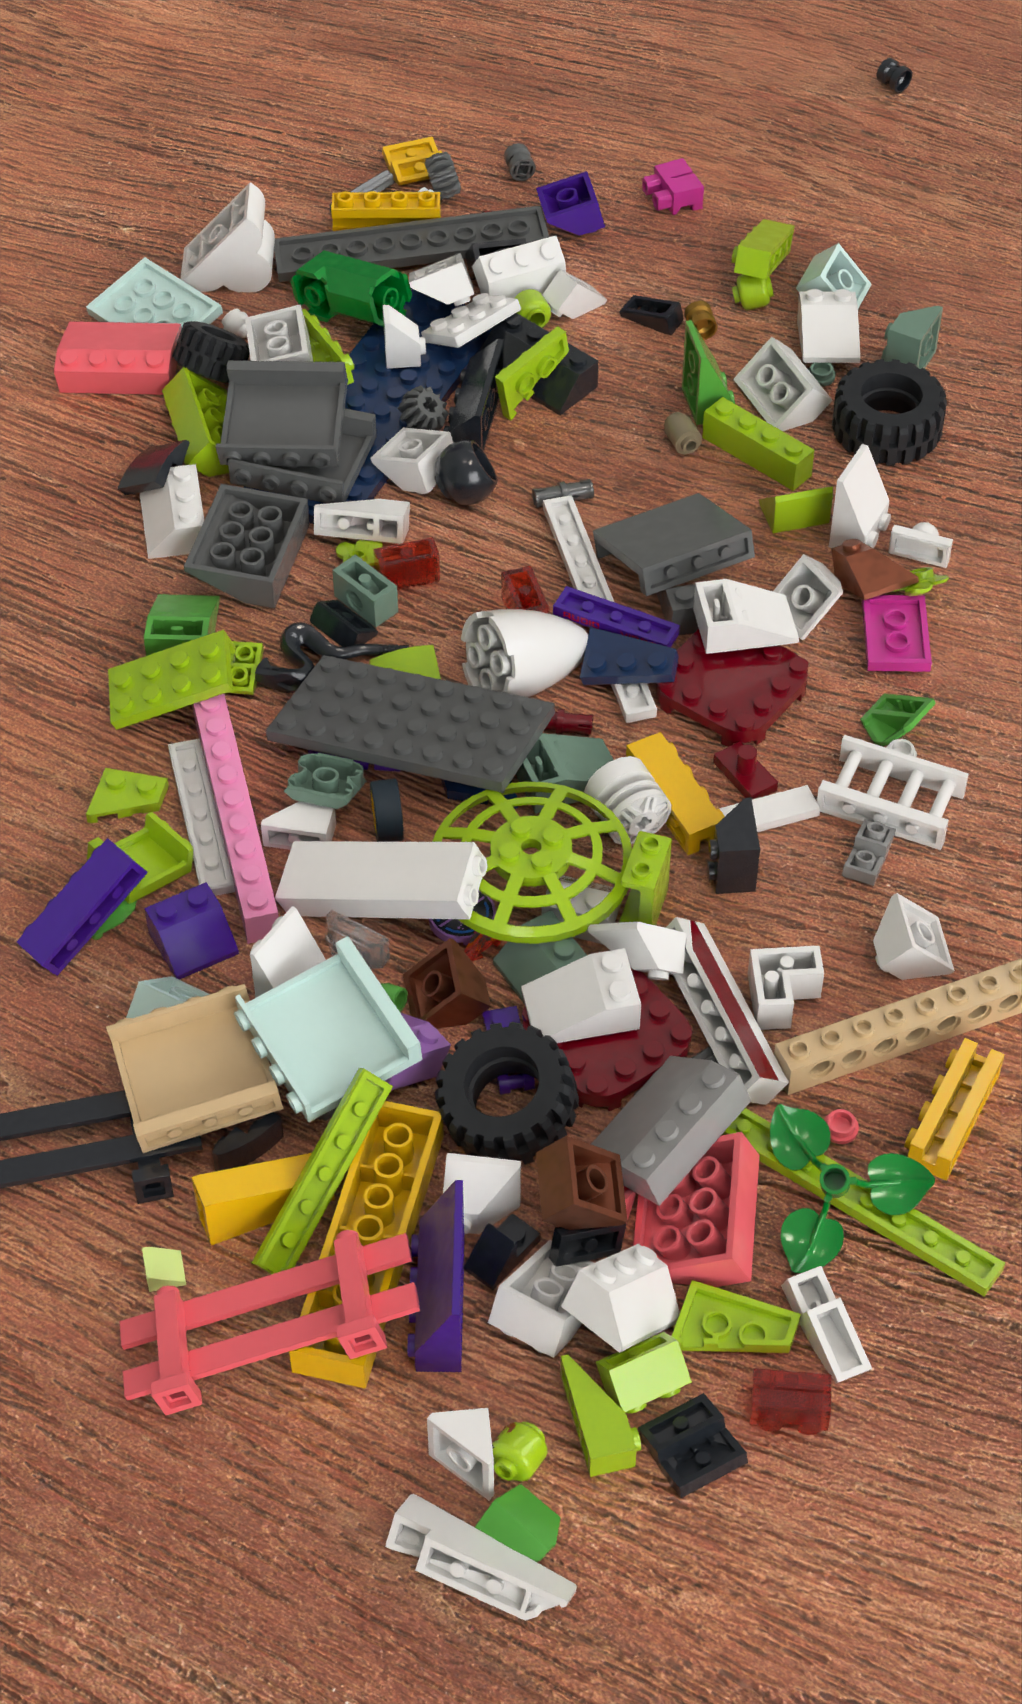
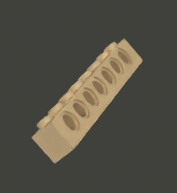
[774,958,1022,1095]

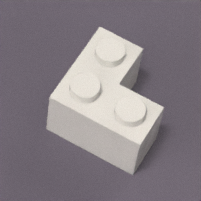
[748,946,824,1030]

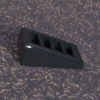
[619,295,684,335]

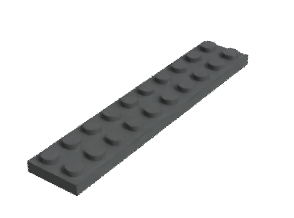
[274,205,549,282]

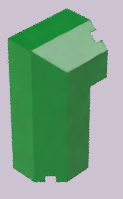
[290,250,412,327]

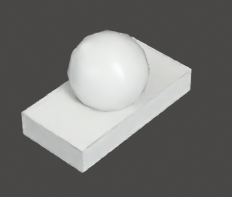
[888,522,953,568]

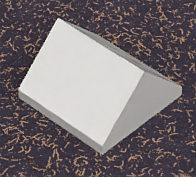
[427,1408,494,1501]

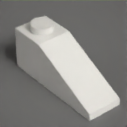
[314,499,410,544]

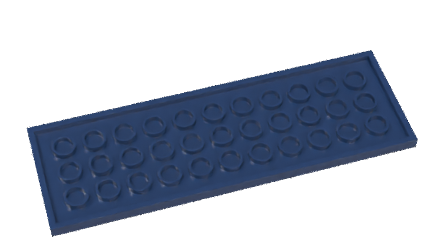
[243,287,493,524]

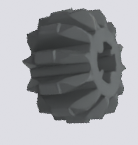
[425,152,461,200]
[397,385,449,431]

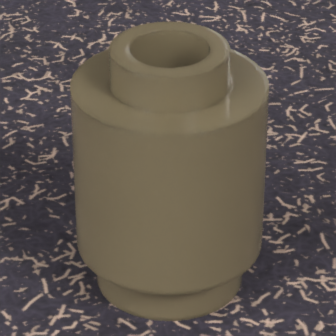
[664,412,702,454]

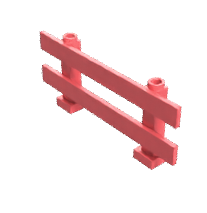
[119,1230,420,1415]

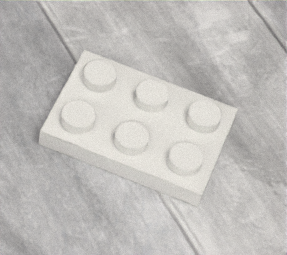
[421,293,521,348]

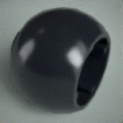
[435,440,498,505]

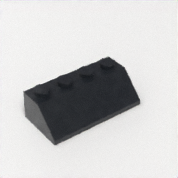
[480,313,598,415]
[443,339,504,451]

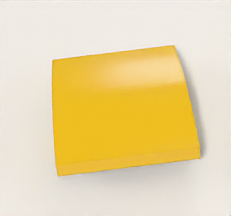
[382,137,442,185]

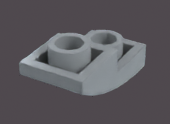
[842,819,896,886]

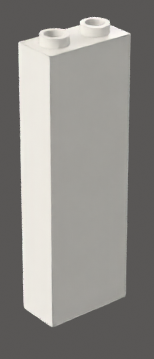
[275,841,487,919]

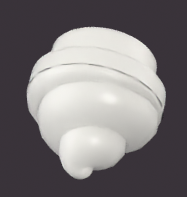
[221,309,248,338]

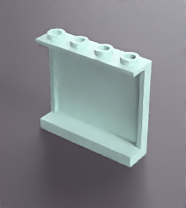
[234,936,423,1123]

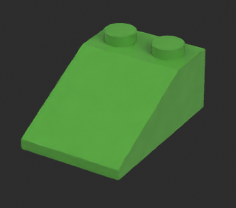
[682,320,735,425]

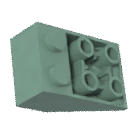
[516,733,613,814]

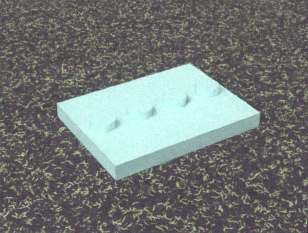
[86,257,223,327]

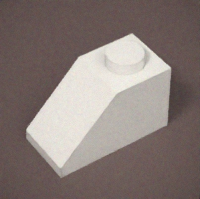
[542,269,607,319]
[383,305,426,369]
[261,801,336,850]

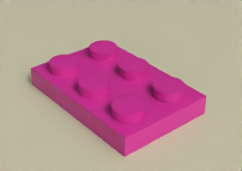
[862,595,932,672]

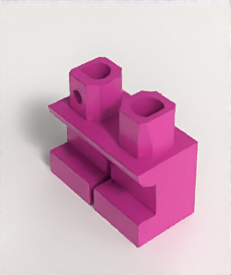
[642,158,704,215]

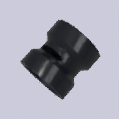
[876,58,913,93]

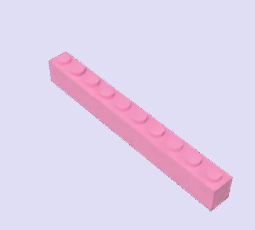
[191,694,279,944]

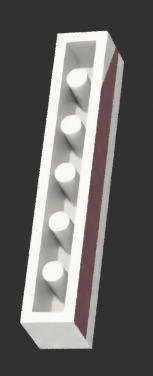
[666,917,789,1105]

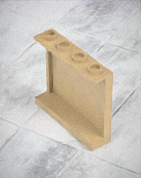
[106,984,283,1153]

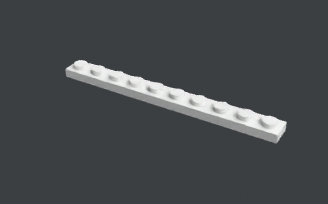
[543,495,657,723]

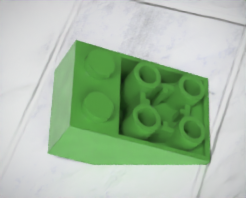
[144,594,220,656]

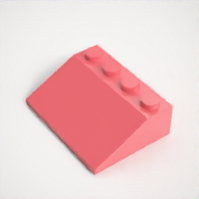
[54,322,182,395]
[633,1132,760,1287]

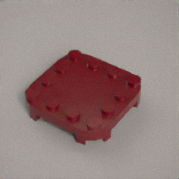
[656,629,808,747]
[522,968,692,1111]

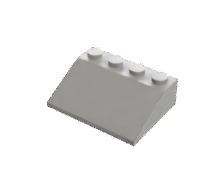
[591,1056,751,1206]

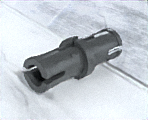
[532,479,594,508]

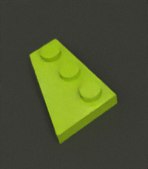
[495,326,569,421]
[672,1280,801,1353]

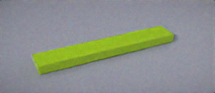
[252,1068,393,1274]

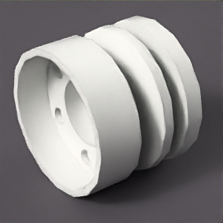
[584,756,671,845]

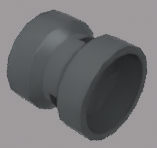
[504,143,536,181]

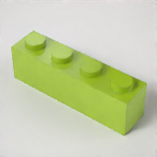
[731,219,795,279]
[702,397,815,491]

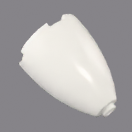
[461,609,589,697]

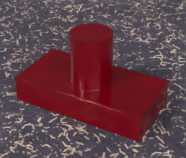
[713,741,778,799]

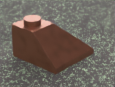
[831,539,919,600]
[403,938,491,1029]

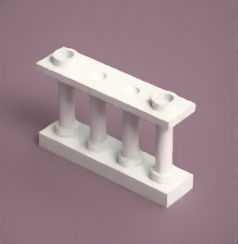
[817,735,969,850]

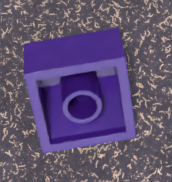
[536,171,605,236]
[144,882,239,980]

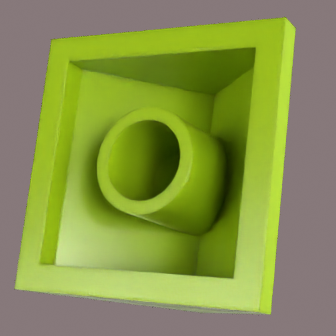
[759,486,833,534]

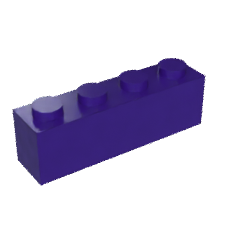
[16,838,148,976]

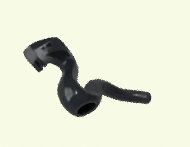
[255,622,409,693]

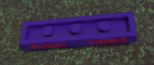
[553,586,680,648]

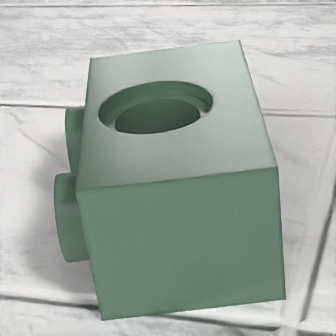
[332,555,398,628]

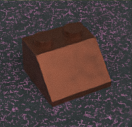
[536,1136,628,1230]

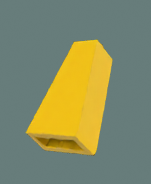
[192,1153,335,1246]

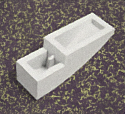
[781,1266,872,1384]

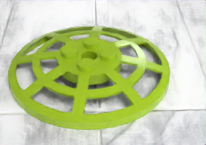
[432,782,632,944]

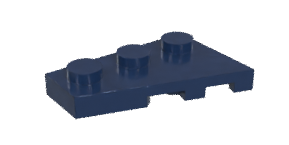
[580,627,679,685]

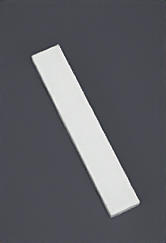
[168,739,235,896]

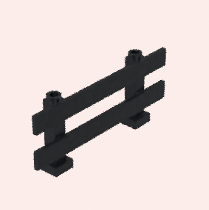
[0,1090,203,1204]

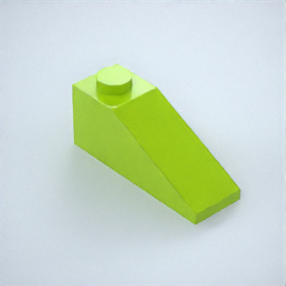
[560,1354,642,1477]

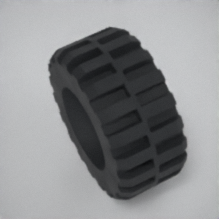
[832,359,947,466]
[435,1022,579,1165]

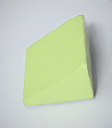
[142,1247,186,1292]

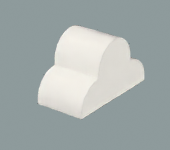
[181,182,275,292]

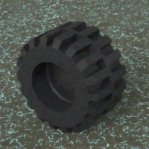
[172,321,250,383]

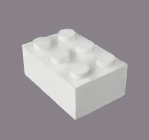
[245,304,313,362]

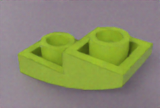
[227,641,264,695]

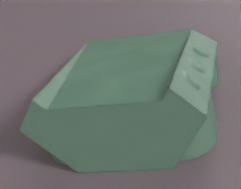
[284,753,367,809]

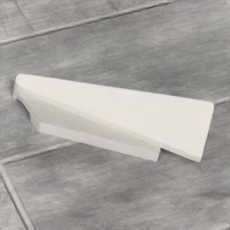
[385,1494,577,1621]

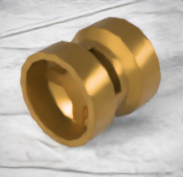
[684,300,718,340]

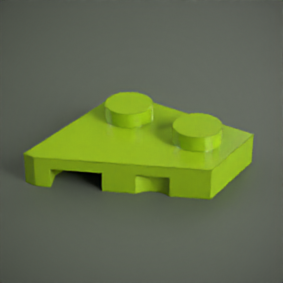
[86,768,169,823]

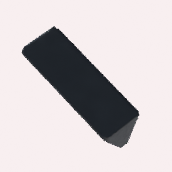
[310,600,378,647]

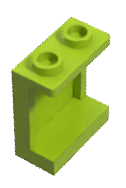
[87,812,194,904]
[619,831,672,926]

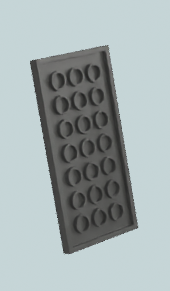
[266,655,555,793]

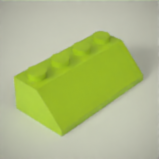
[162,367,229,477]

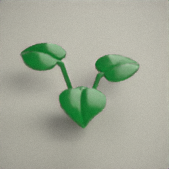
[770,1104,935,1274]

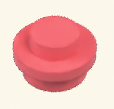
[824,1109,859,1144]

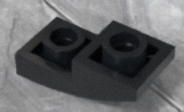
[212,1112,284,1171]

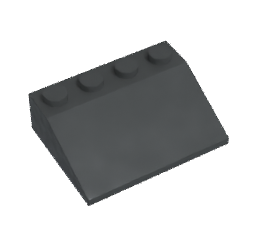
[184,484,310,609]

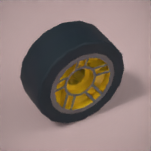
[370,778,404,842]

